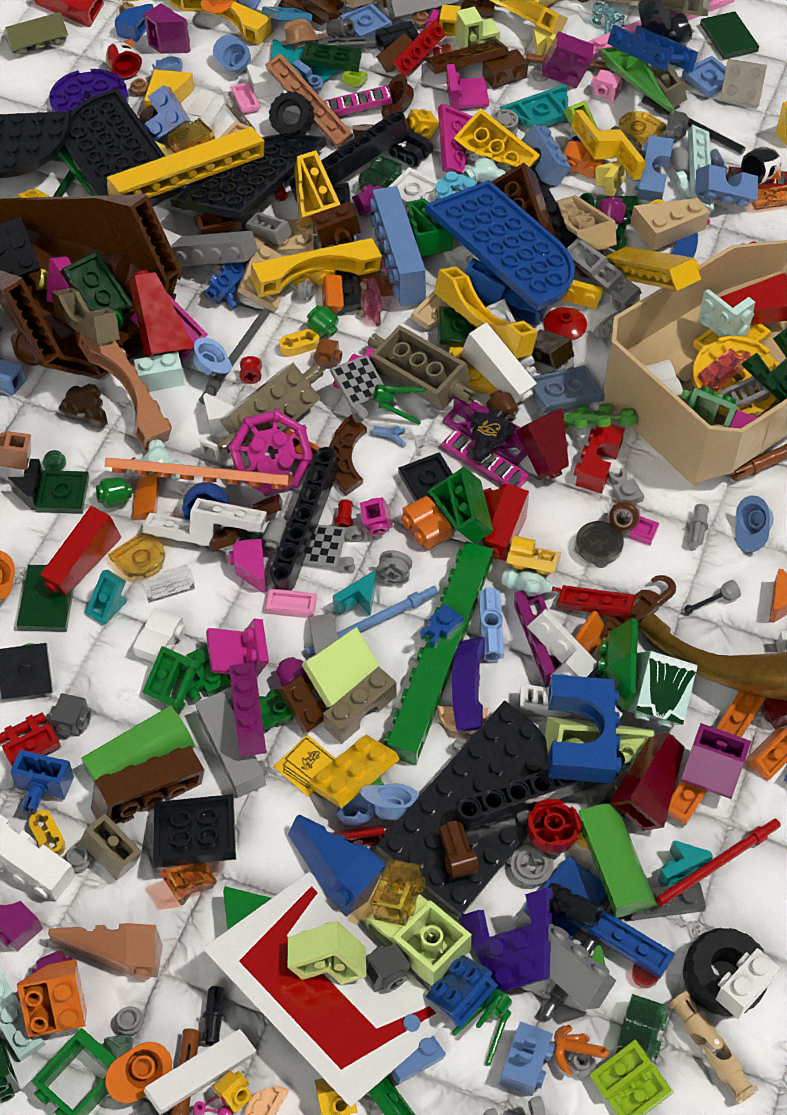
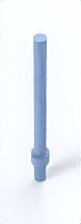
[305,586,438,657]

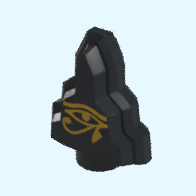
[471,409,517,464]

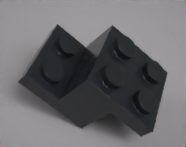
[0,216,41,277]

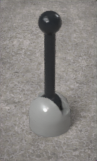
[684,579,741,614]

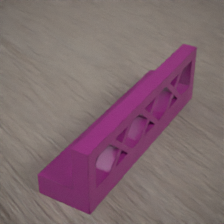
[443,396,527,466]
[514,590,561,687]

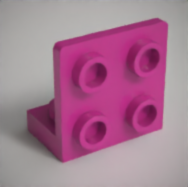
[446,64,489,109]
[206,618,269,677]

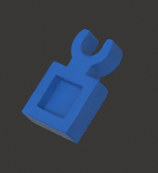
[420,604,464,647]

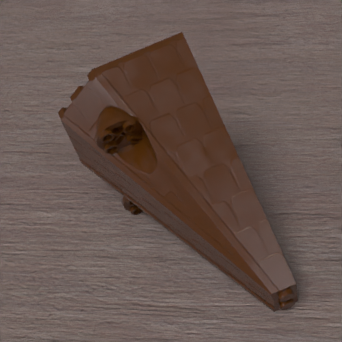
[0,194,182,380]

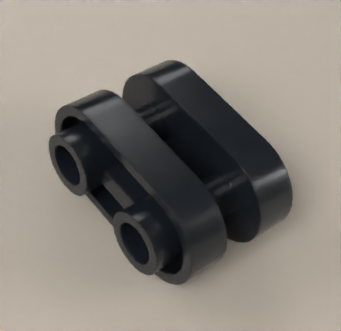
[388,129,434,167]

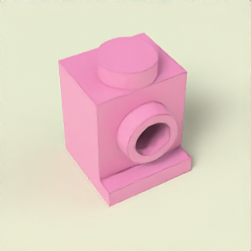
[591,69,623,103]

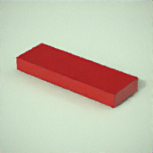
[557,585,635,618]

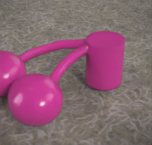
[192,1096,232,1115]

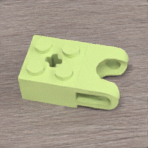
[364,883,472,986]

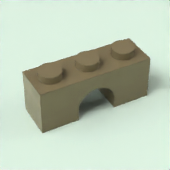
[323,666,397,744]

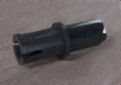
[201,986,225,1046]

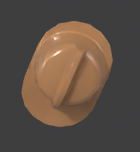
[282,18,327,45]

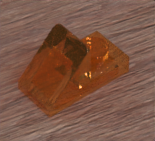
[160,863,217,906]

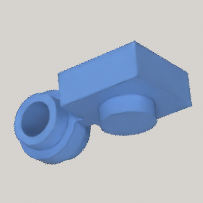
[292,59,323,92]

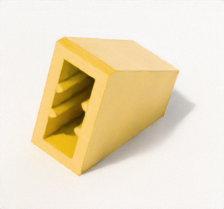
[144,69,194,108]

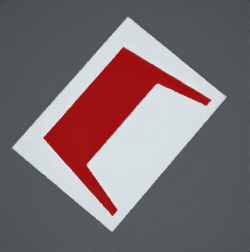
[202,871,450,1107]

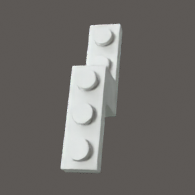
[143,498,267,546]
[527,609,623,717]

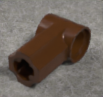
[439,821,479,879]

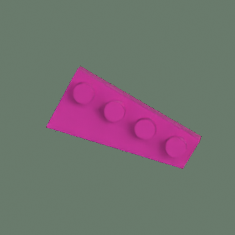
[438,103,473,175]

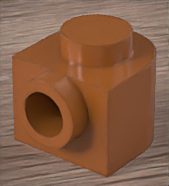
[313,339,342,368]

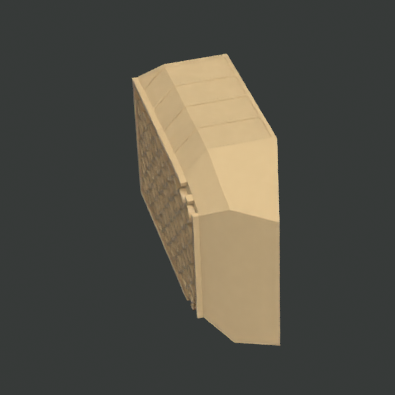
[603,240,787,486]

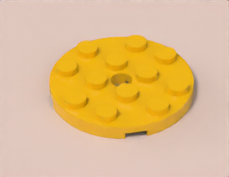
[692,336,780,417]

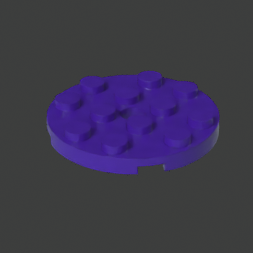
[49,68,129,113]

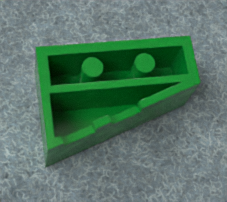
[427,467,494,544]

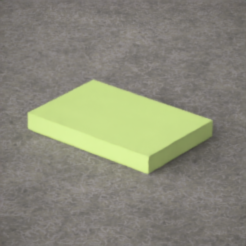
[301,627,381,708]

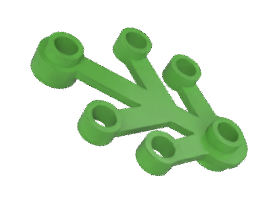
[564,403,638,428]

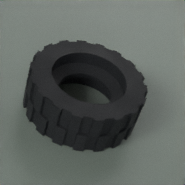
[269,91,315,136]

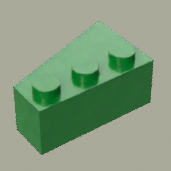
[405,198,454,257]

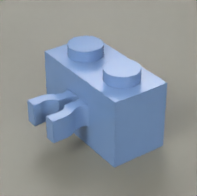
[500,1021,555,1096]

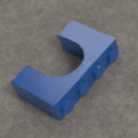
[548,674,621,784]

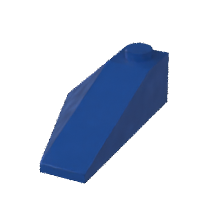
[288,814,387,915]

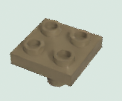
[720,59,767,105]

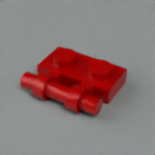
[0,712,61,767]

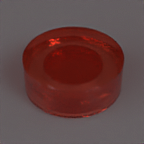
[432,44,452,56]
[631,964,659,988]

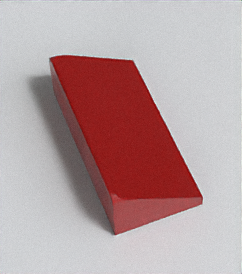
[330,825,385,846]

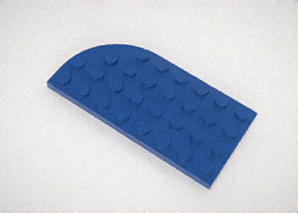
[425,180,575,311]

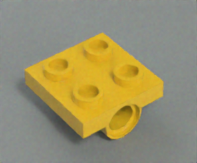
[506,535,561,575]

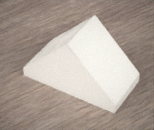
[247,64,283,99]
[203,393,235,434]

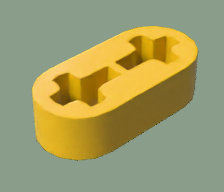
[279,329,320,357]
[29,810,66,856]

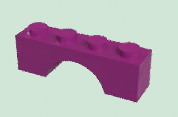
[229,662,267,757]
[0,901,43,952]

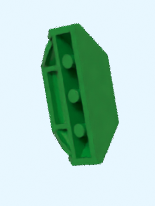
[596,618,639,710]

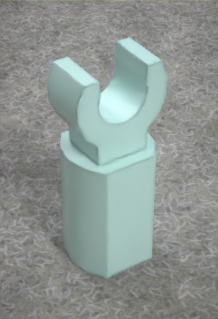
[674,170,691,200]

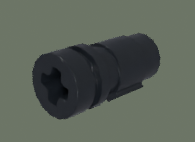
[548,882,603,927]

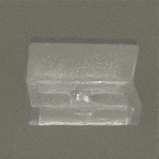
[141,565,195,603]

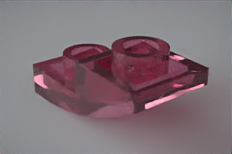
[364,277,381,326]

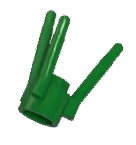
[373,384,426,425]
[452,989,512,1066]

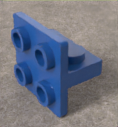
[426,955,498,1028]

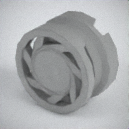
[491,109,518,135]
[376,550,413,585]

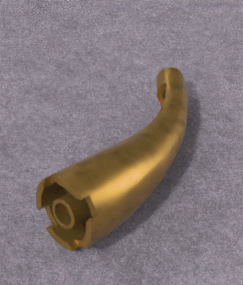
[639,613,787,701]

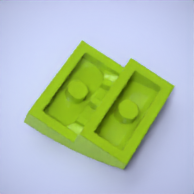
[589,1040,675,1115]

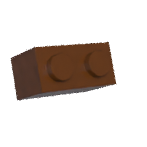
[482,49,528,89]

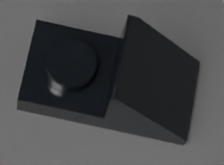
[8,459,42,510]

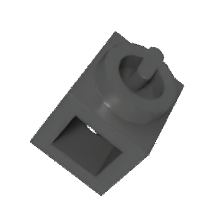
[49,693,92,736]
[366,943,411,992]

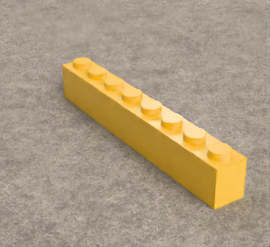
[107,126,264,198]
[605,246,701,291]

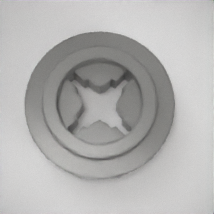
[593,312,621,338]
[511,845,554,887]

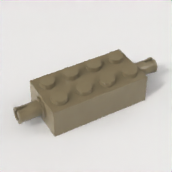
[368,325,477,410]
[217,362,324,456]

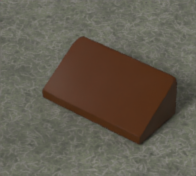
[303,0,342,23]
[376,33,412,73]

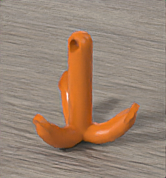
[554,1025,609,1076]

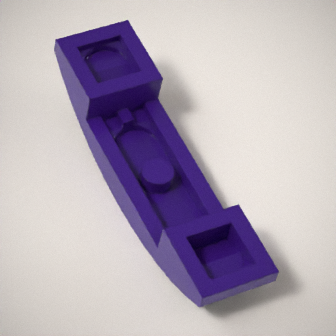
[452,636,485,733]

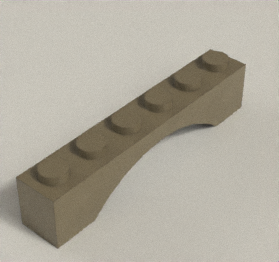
[601,0,710,16]
[51,288,120,346]

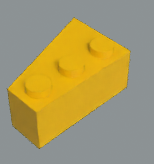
[294,150,341,228]

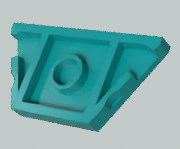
[500,84,569,129]

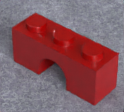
[573,424,625,494]

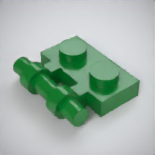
[177,645,231,703]

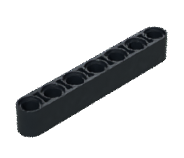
[290,112,409,202]
[270,447,339,591]
[454,751,625,830]

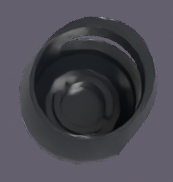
[663,13,692,45]

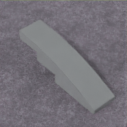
[567,237,642,308]

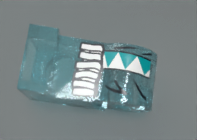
[591,2,625,34]

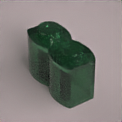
[358,156,402,190]
[615,994,668,1059]

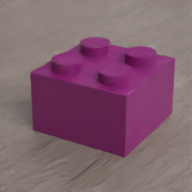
[541,31,594,88]

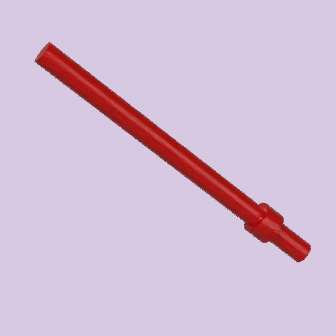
[655,818,781,907]

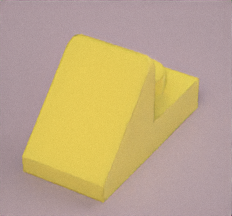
[532,25,556,55]
[595,160,626,196]

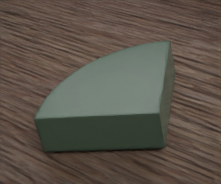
[103,1034,133,1058]

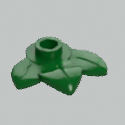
[260,689,294,729]

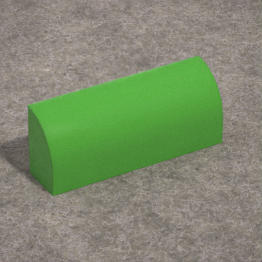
[81,705,195,782]
[579,804,657,918]

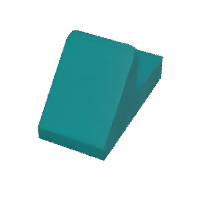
[85,569,127,625]
[333,571,376,615]
[658,840,713,887]

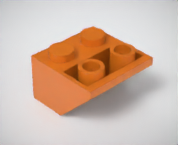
[17,959,87,1038]

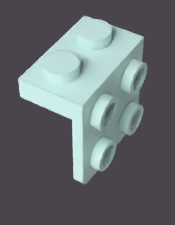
[699,289,755,338]

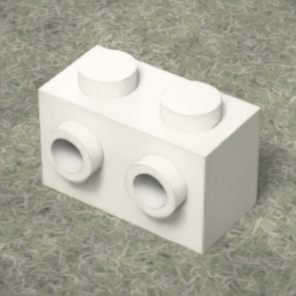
[716,948,780,1019]

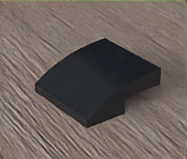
[638,0,671,35]

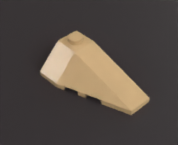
[557,195,617,250]

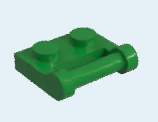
[142,646,202,710]

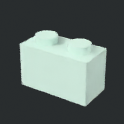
[134,351,185,392]

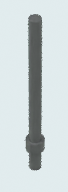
[199,309,269,405]

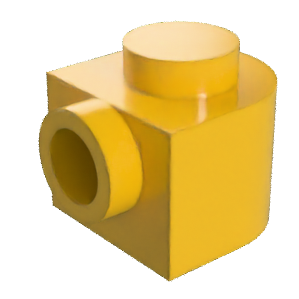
[212,1070,252,1113]

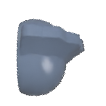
[710,149,725,167]

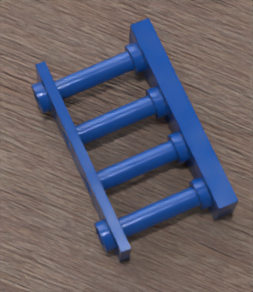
[607,25,699,71]

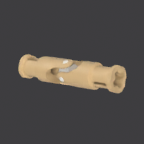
[669,991,759,1104]

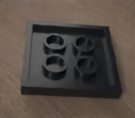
[153,794,236,868]

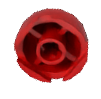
[527,799,581,854]

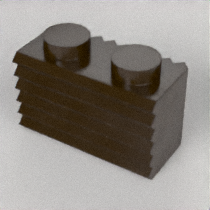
[532,328,574,369]

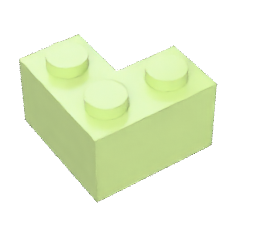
[456,7,500,49]
[288,921,366,985]

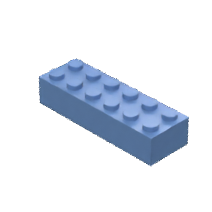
[370,186,426,306]

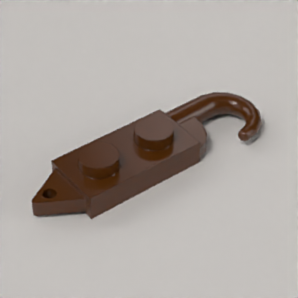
[604,575,676,638]

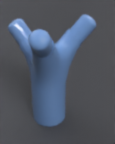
[373,426,406,447]

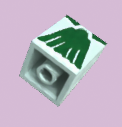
[627,651,698,728]

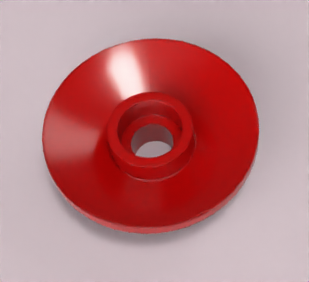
[544,307,587,341]

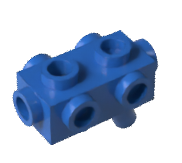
[205,262,246,309]

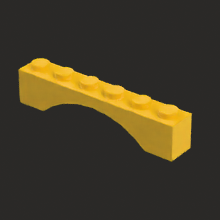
[170,0,272,46]
[490,0,568,35]
[250,238,382,297]
[434,266,538,359]

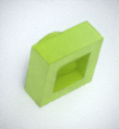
[342,71,368,87]

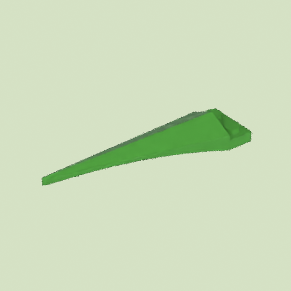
[599,47,674,114]

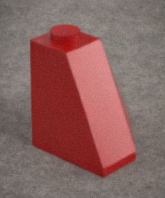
[483,483,529,561]

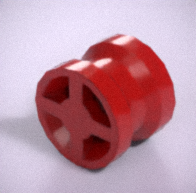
[239,356,262,384]

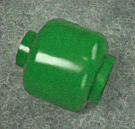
[307,305,339,338]
[96,477,132,508]

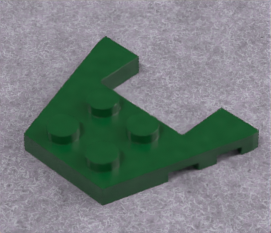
[741,328,787,402]

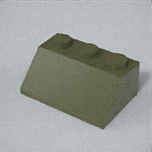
[3,12,68,54]

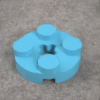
[435,171,476,199]

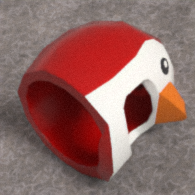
[106,39,142,79]

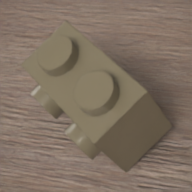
[651,65,688,107]
[80,814,142,881]

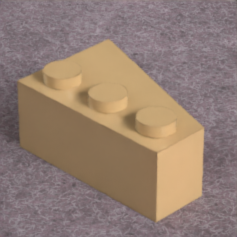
[630,198,710,251]

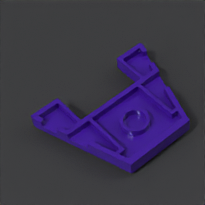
[458,888,553,992]

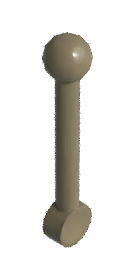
[358,282,367,318]

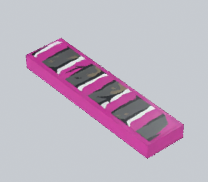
[323,85,392,116]
[442,429,529,488]

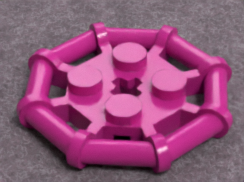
[228,409,314,496]

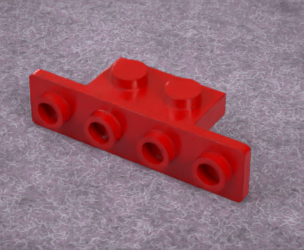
[393,19,446,76]

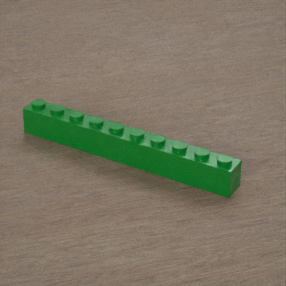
[384,541,494,765]

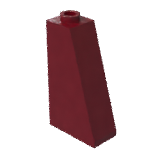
[610,733,685,831]

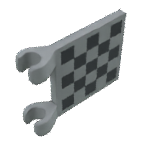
[329,355,397,423]
[291,525,363,573]

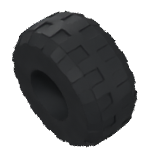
[683,928,767,1017]

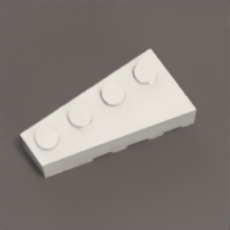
[0,814,76,901]

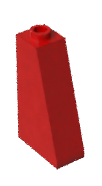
[35,0,104,27]
[129,270,194,357]
[719,273,787,325]
[40,506,122,595]

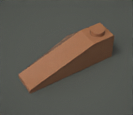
[48,923,163,980]

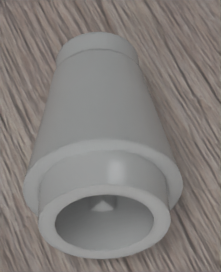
[670,147,689,176]

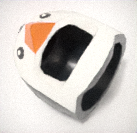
[741,147,782,185]

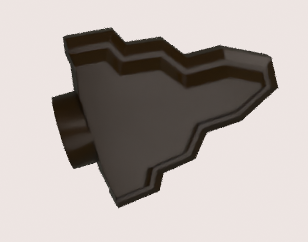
[58,383,108,428]

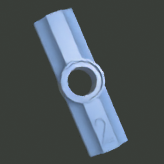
[479,588,504,662]

